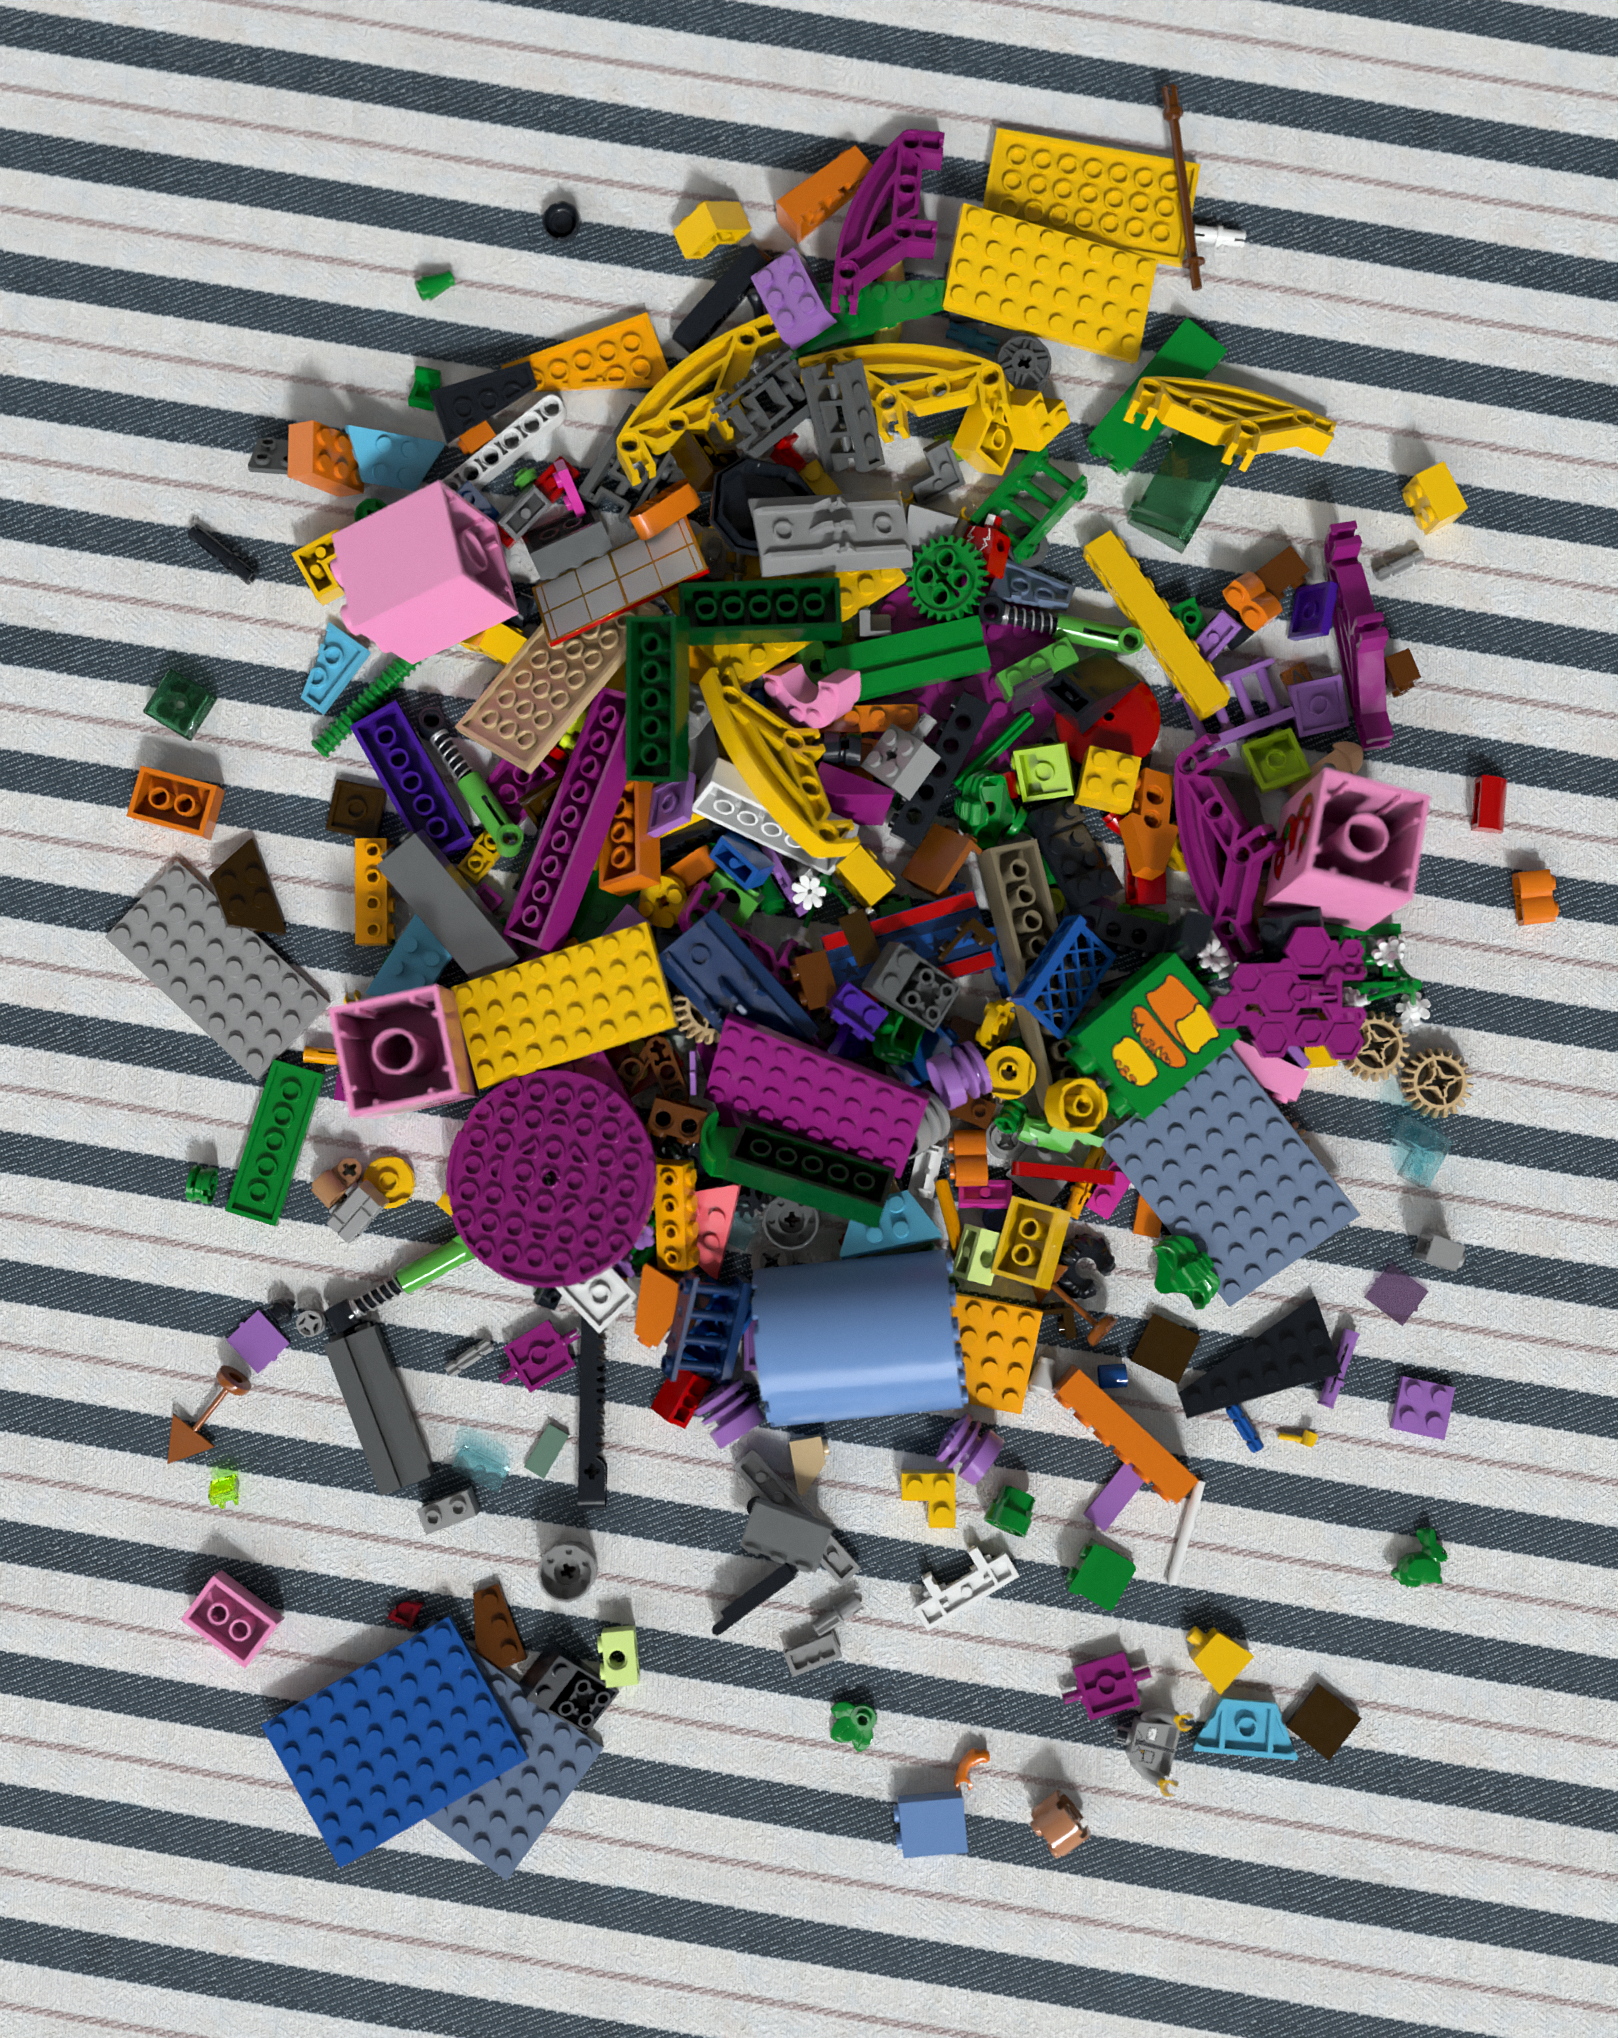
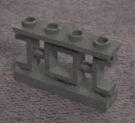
[710,349,811,460]
[801,358,885,473]
[577,404,675,530]

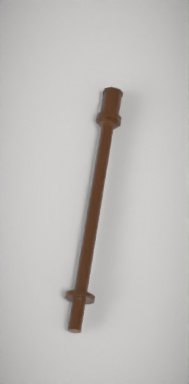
[1161,84,1205,291]

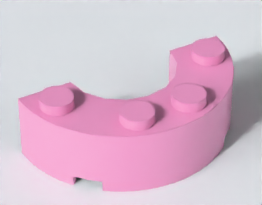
[762,661,861,728]

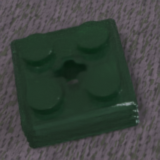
[143,668,217,741]

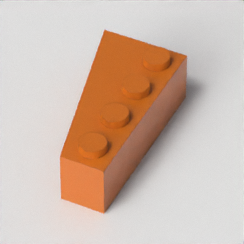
[776,145,873,245]

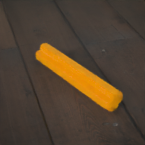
[935,1179,962,1256]

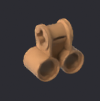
[311,1158,362,1210]

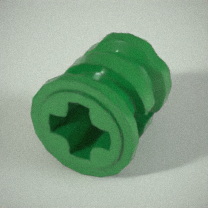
[994,1099,1028,1134]

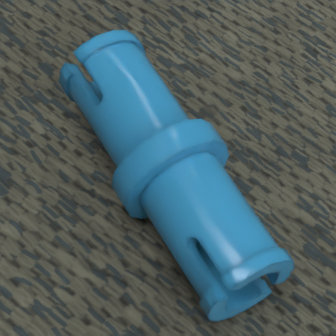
[946,321,1000,355]

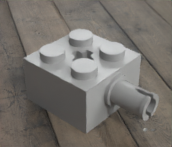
[861,712,941,801]

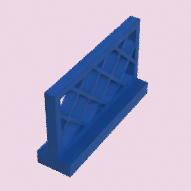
[1010,915,1116,1039]

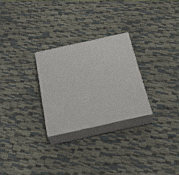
[1005,1145,1079,1206]

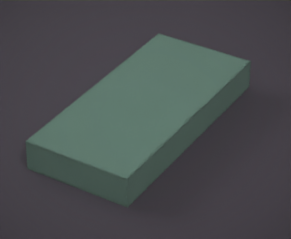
[524,1423,570,1479]

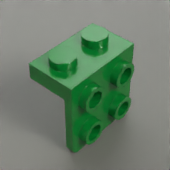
[1065,1538,1136,1611]

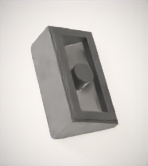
[494,484,552,541]

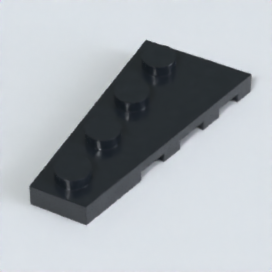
[429,361,538,444]

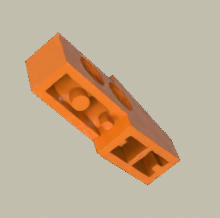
[1119,767,1178,881]

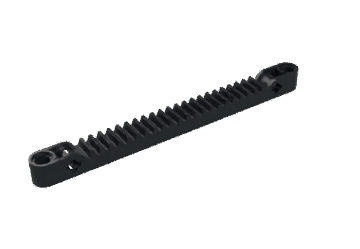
[578,1315,608,1510]

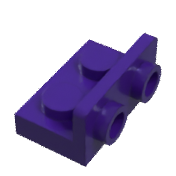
[826,980,888,1042]

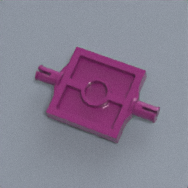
[498,1319,581,1393]
[1061,1650,1152,1720]

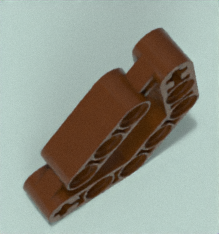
[616,1033,690,1152]

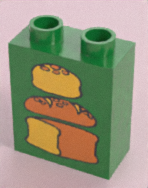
[1064,953,1241,1120]

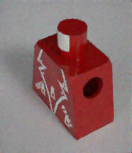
[950,514,1011,579]

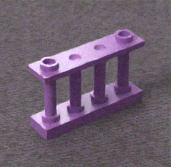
[1171,657,1296,753]

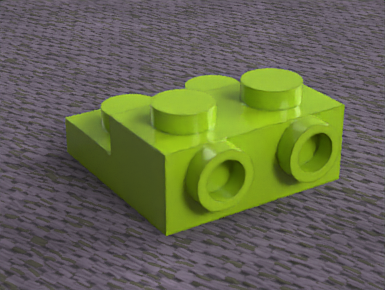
[1240,728,1312,794]
[1011,741,1076,802]

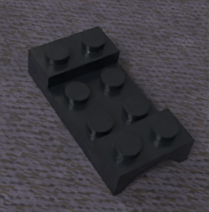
[1025,795,1123,912]

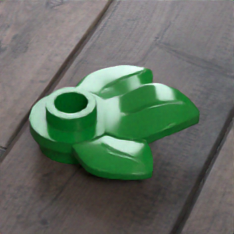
[830,1701,877,1752]

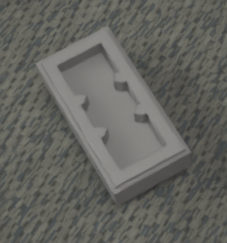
[783,1630,842,1677]

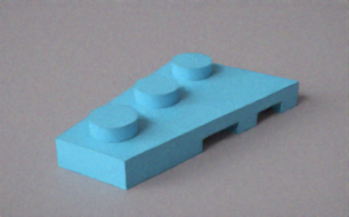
[301,622,371,715]

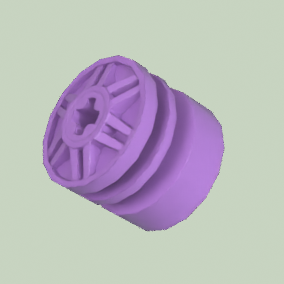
[926,1041,992,1110]
[694,1379,765,1449]
[935,1413,1005,1486]

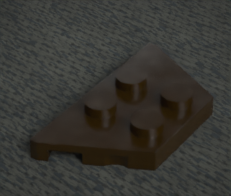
[209,838,287,936]

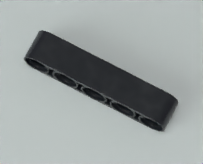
[672,243,774,354]

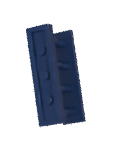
[661,1269,753,1386]

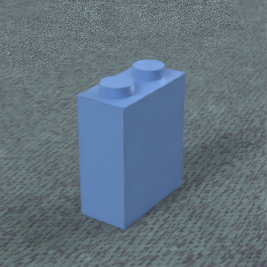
[893,1790,968,1858]

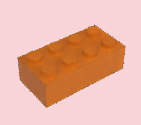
[599,781,661,897]

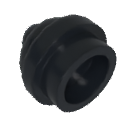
[267,1299,296,1326]

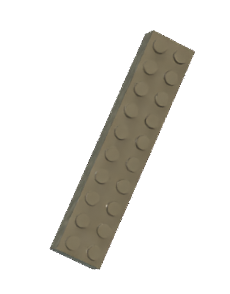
[977,839,1099,1111]

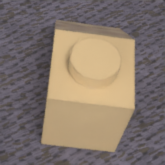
[789,1433,830,1495]

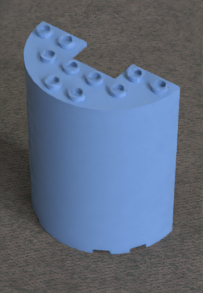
[752,1249,969,1427]

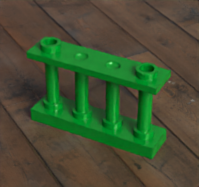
[970,446,1088,565]

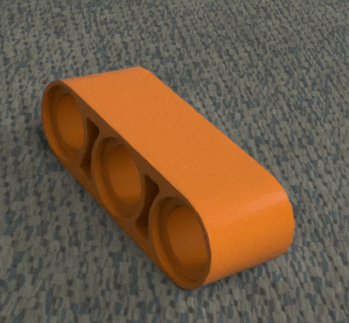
[629,478,701,540]
[661,845,721,906]

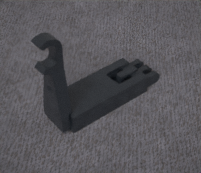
[711,1496,799,1635]

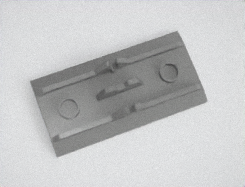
[748,491,913,577]

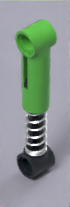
[974,597,1144,656]
[417,707,524,857]
[324,1235,475,1335]

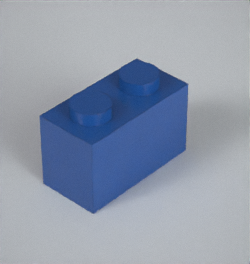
[709,832,776,890]

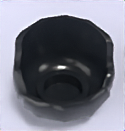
[542,201,582,243]

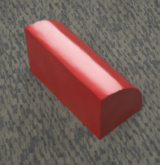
[1471,775,1507,834]
[1125,853,1166,906]
[650,1370,712,1429]

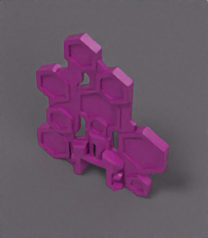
[1207,927,1367,1060]

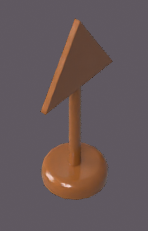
[1031,1263,1118,1346]
[167,1365,251,1464]

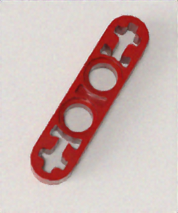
[1011,1161,1116,1186]

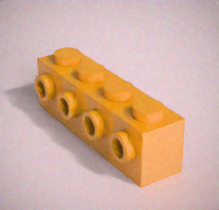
[355,838,396,946]
[655,1159,700,1271]

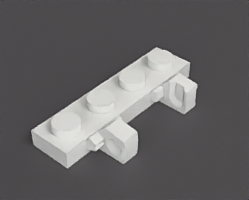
[913,1544,1019,1631]

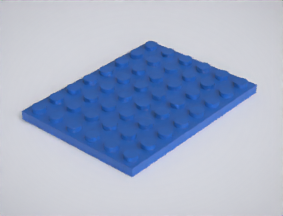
[261,1615,529,1868]

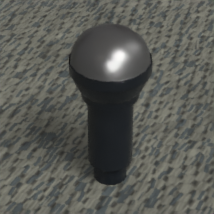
[747,287,764,319]

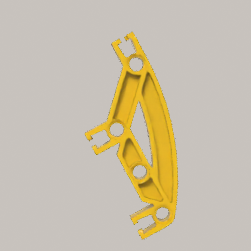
[616,313,782,487]
[798,343,1013,443]
[1124,376,1337,472]
[699,667,860,858]

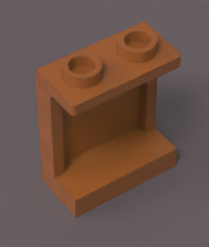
[900,823,983,900]

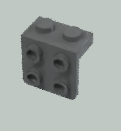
[248,437,288,475]

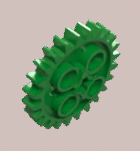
[906,535,989,622]

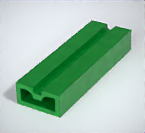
[1085,318,1227,477]
[820,615,991,702]

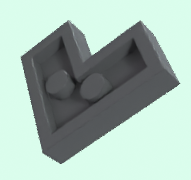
[908,436,966,506]

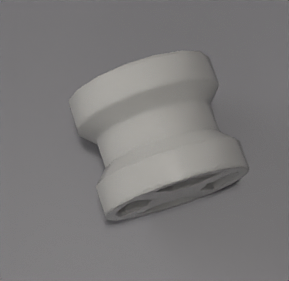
[296,1309,327,1337]

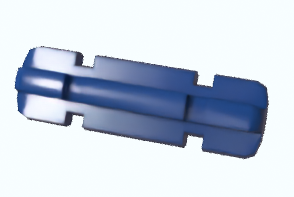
[1226,1404,1264,1453]

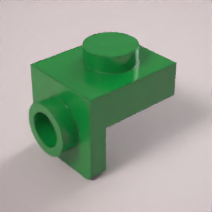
[408,366,442,412]

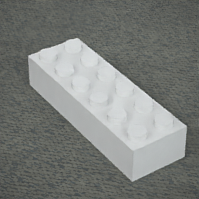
[692,758,859,876]

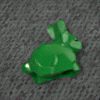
[1390,1527,1448,1588]

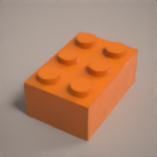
[288,420,364,497]
[126,766,225,841]

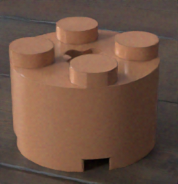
[1030,1789,1091,1858]

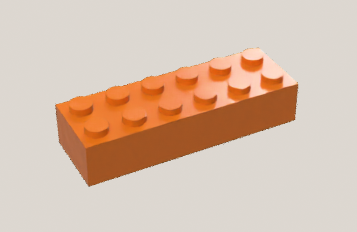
[1052,1364,1199,1504]

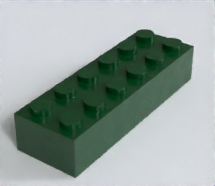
[678,577,842,646]
[626,616,689,783]
[723,1120,896,1229]

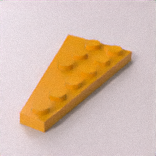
[501,312,669,392]

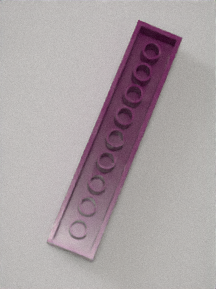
[503,687,627,953]

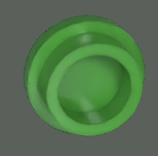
[514,467,538,491]

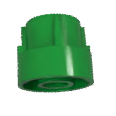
[983,1485,1036,1538]

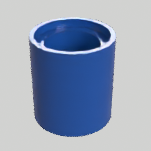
[1097,1363,1128,1389]

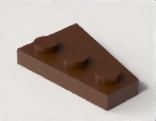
[473,1582,528,1670]

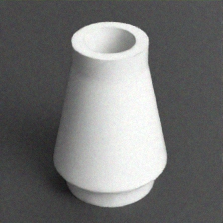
[1027,1357,1055,1398]

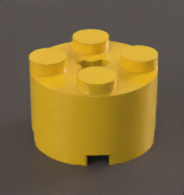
[1044,1078,1108,1133]

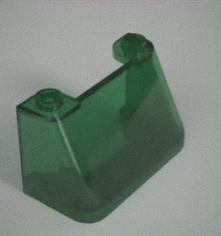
[1127,431,1238,554]

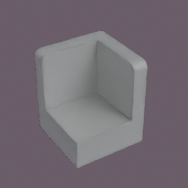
[859,610,892,642]

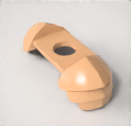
[1287,741,1363,798]

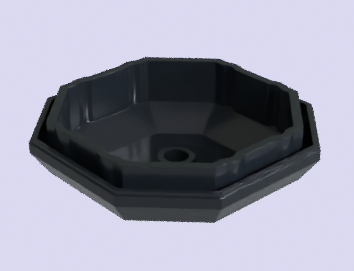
[709,457,816,557]

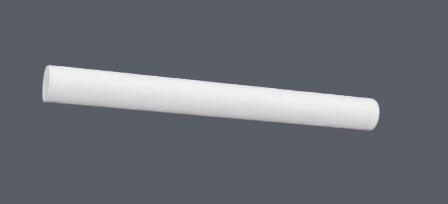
[1166,1479,1206,1586]

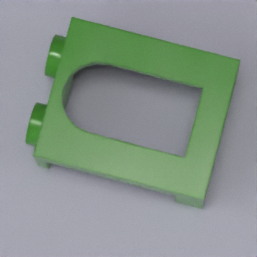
[690,868,766,928]

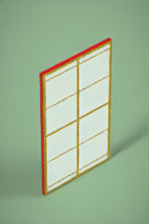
[532,516,710,647]

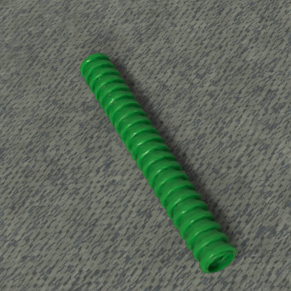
[311,657,427,758]

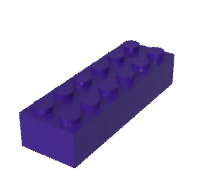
[350,700,476,858]

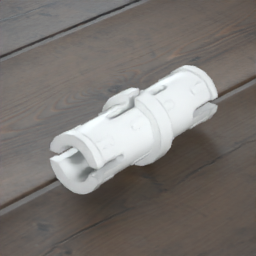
[1194,224,1246,248]

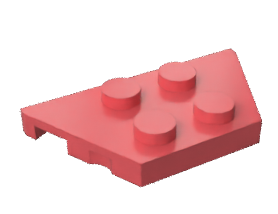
[695,1183,741,1280]

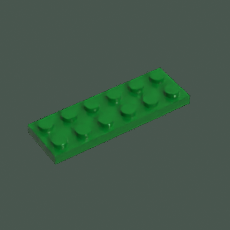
[225,1059,326,1227]

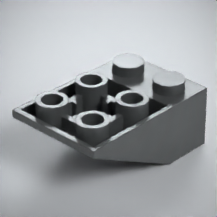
[860,941,962,1032]

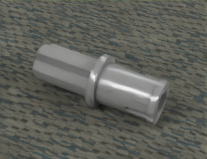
[812,1593,864,1636]

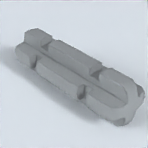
[1374,548,1425,582]
[445,1338,494,1377]

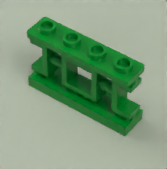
[1324,923,1401,995]

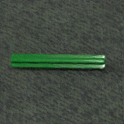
[953,711,1034,791]

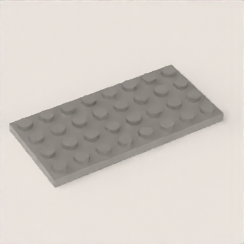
[105,861,331,1080]

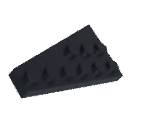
[1179,1296,1342,1419]

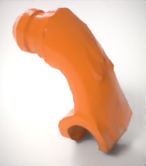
[953,1747,990,1792]

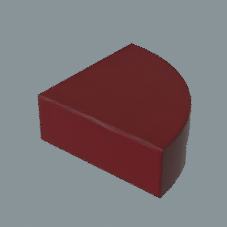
[387,1600,424,1629]

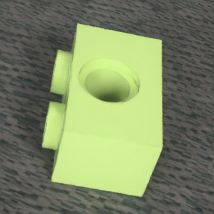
[951,1223,1001,1286]
[597,1625,640,1688]

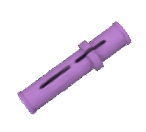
[1317,1328,1360,1409]

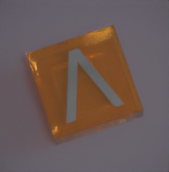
[1279,661,1313,691]

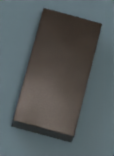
[837,908,881,968]

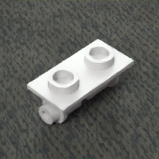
[908,1145,944,1199]

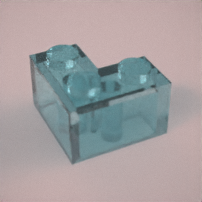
[1386,1115,1454,1188]

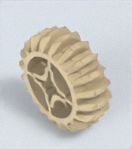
[672,987,721,1044]
[1340,1011,1410,1082]
[1400,1047,1474,1118]

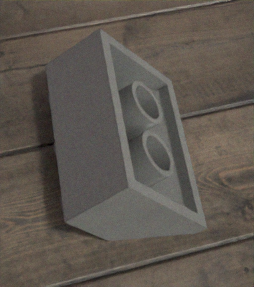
[521,503,613,581]
[739,1498,834,1573]

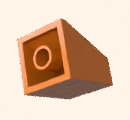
[634,1261,680,1348]

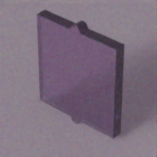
[1011,668,1054,713]
[1364,1263,1429,1326]

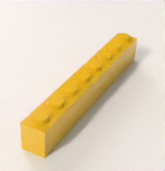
[1083,530,1230,722]

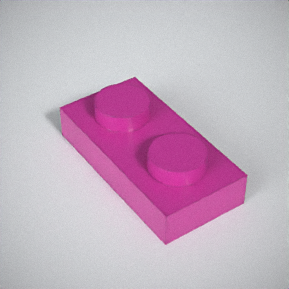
[553,459,586,518]
[1084,1161,1131,1220]
[958,1180,1012,1209]

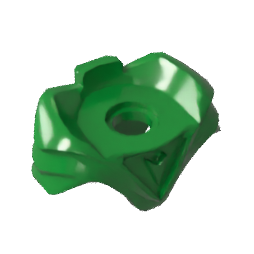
[954,770,1016,850]
[864,1002,926,1066]
[1151,1235,1220,1310]

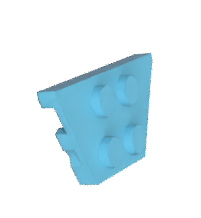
[345,424,445,491]
[366,913,452,996]
[840,1190,943,1260]
[1192,1696,1297,1760]

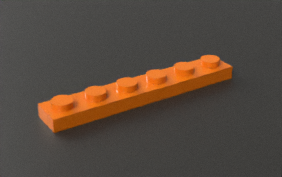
[767,704,919,734]

